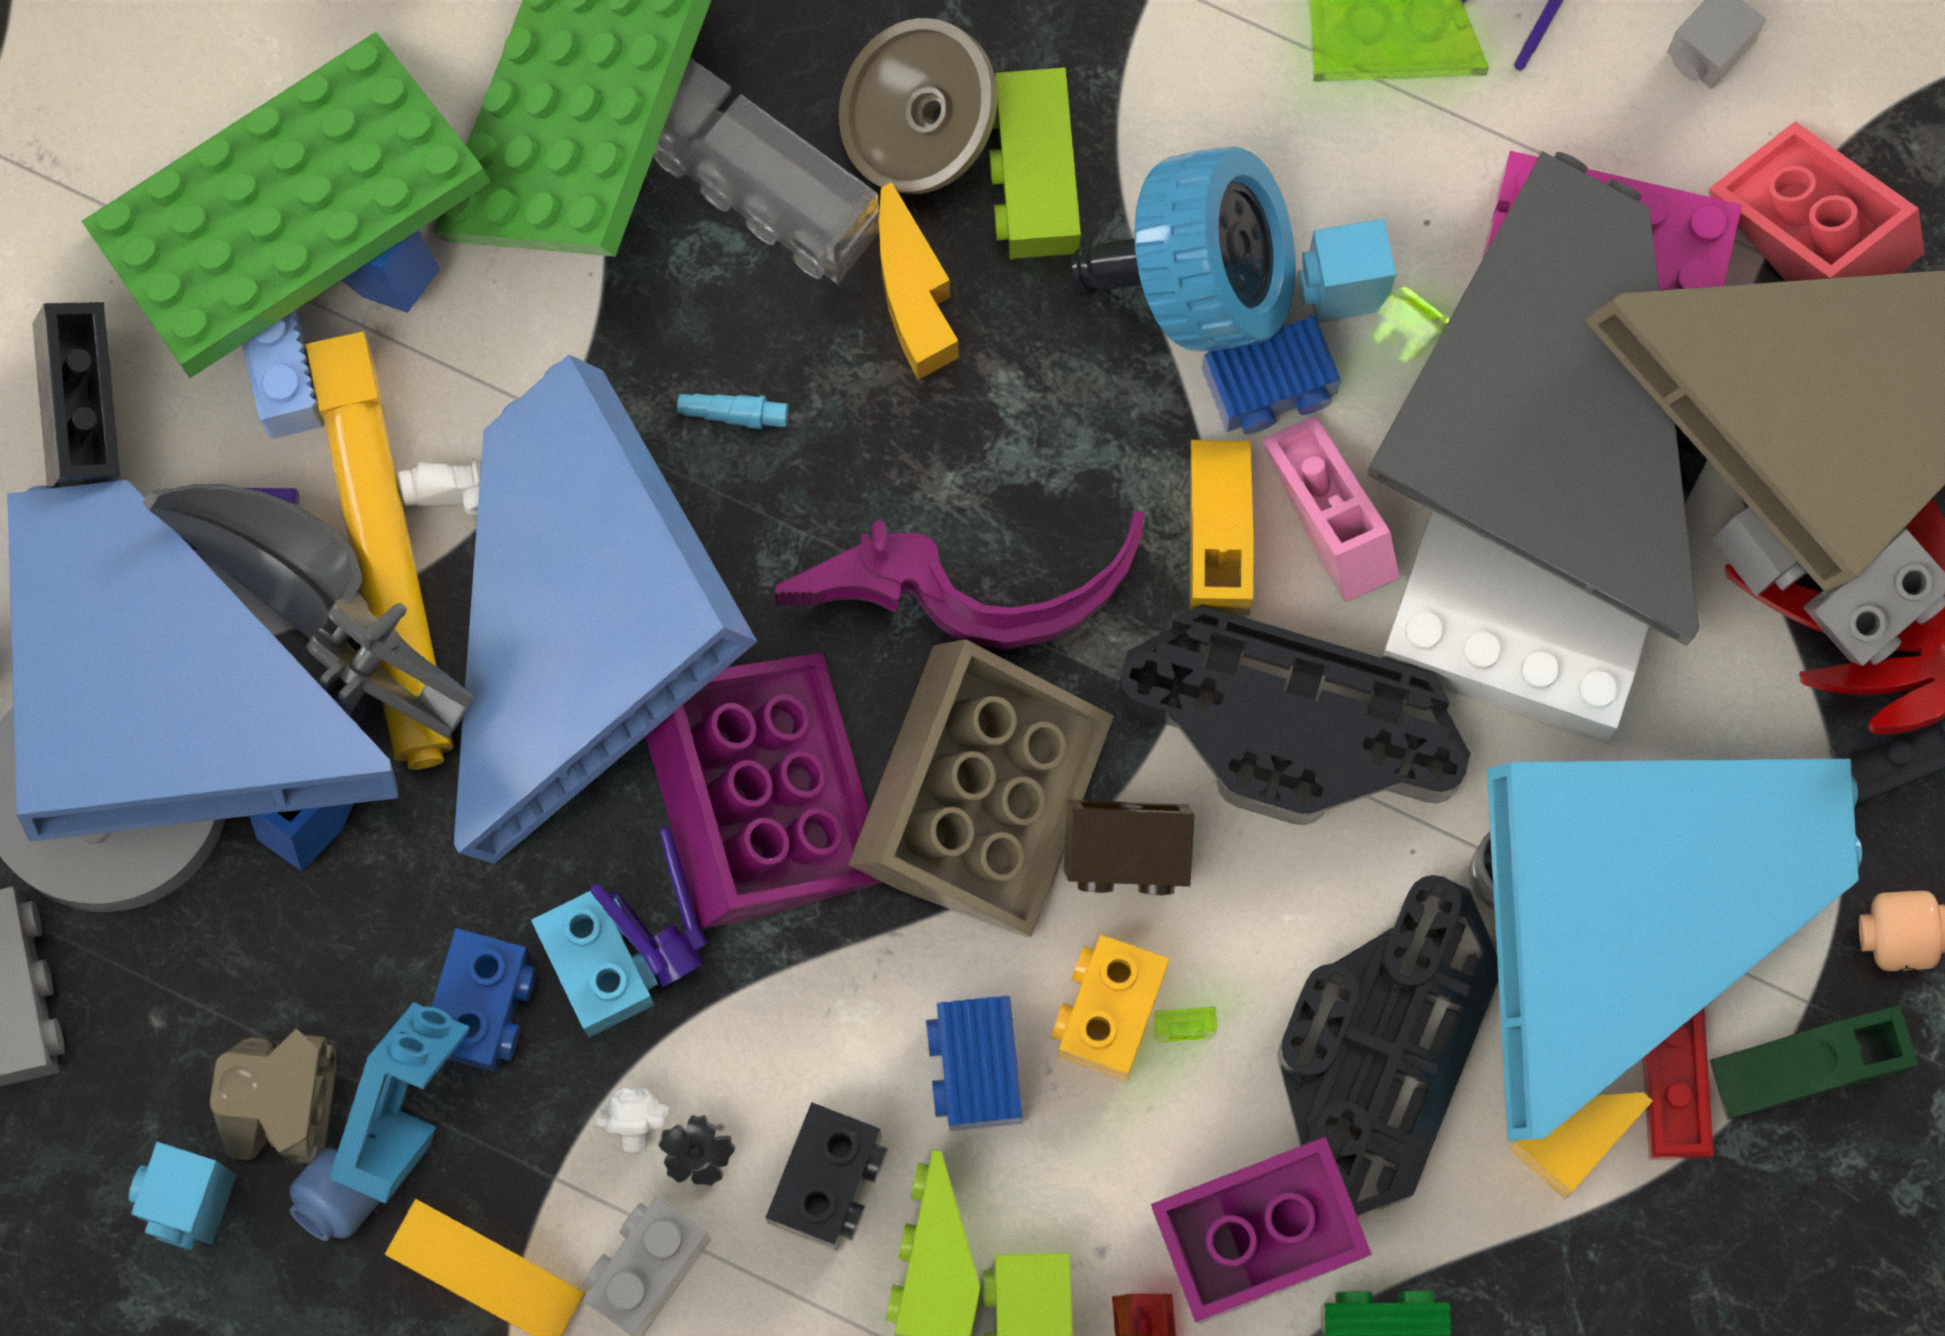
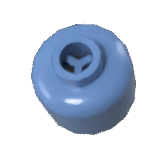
[289,1148,381,1241]

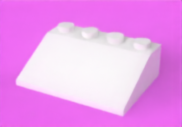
[1382,510,1649,744]

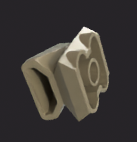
[210,1029,337,1167]

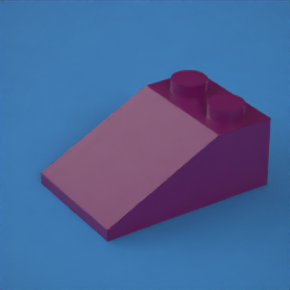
[1150,1136,1372,1324]

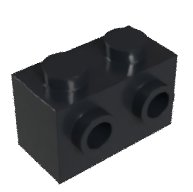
[765,1102,888,1251]

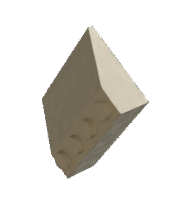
[848,639,1114,937]

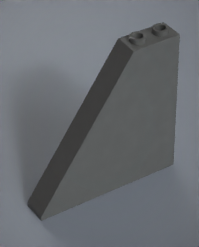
[1367,151,1699,646]

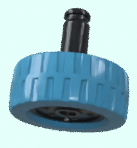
[1070,146,1296,352]

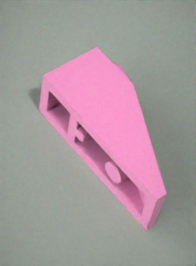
[1262,416,1400,602]

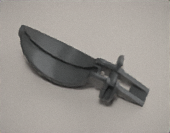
[143,484,475,738]

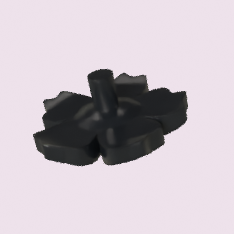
[659,1115,735,1186]

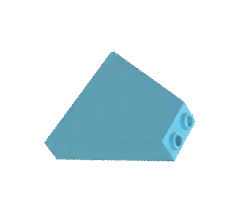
[1487,759,1862,1141]

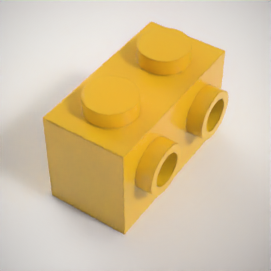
[1051,934,1169,1082]

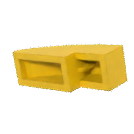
[879,182,959,380]
[385,1199,586,1336]

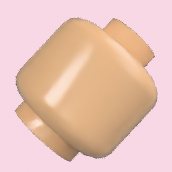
[1859,891,1945,971]

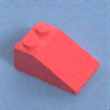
[1709,121,1924,282]

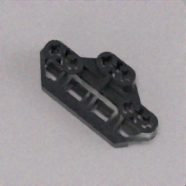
[1119,605,1471,825]
[1277,875,1499,1216]

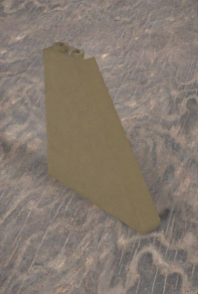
[1584,270,1945,593]

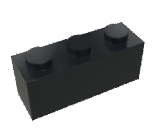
[32,302,120,488]

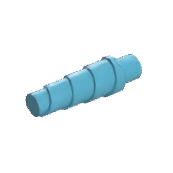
[677,394,789,429]

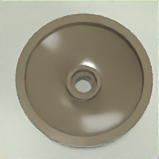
[839,18,997,194]

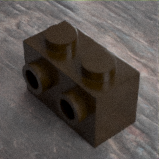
[1063,799,1195,895]

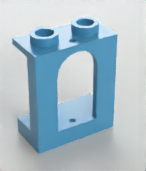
[329,1002,470,1204]

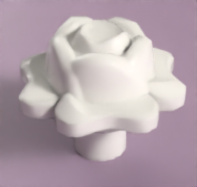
[595,1087,670,1153]

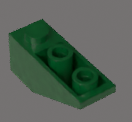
[1710,1005,1918,1120]

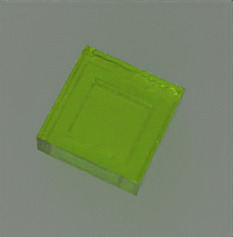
[1152,1007,1217,1043]

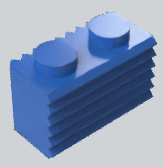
[1202,316,1341,434]
[926,995,1023,1131]

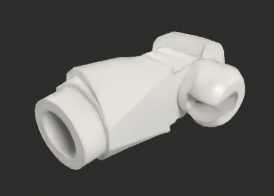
[398,459,481,517]

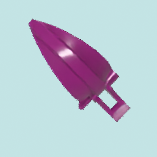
[775,512,1144,650]

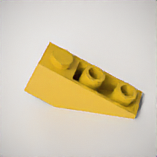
[1189,440,1254,616]

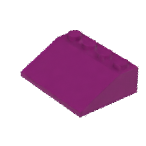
[646,652,884,929]

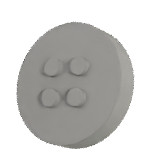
[0,707,226,912]

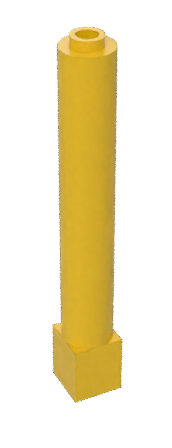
[305,331,454,769]

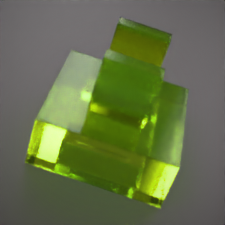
[1373,286,1449,362]

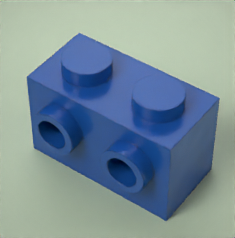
[432,928,538,1073]

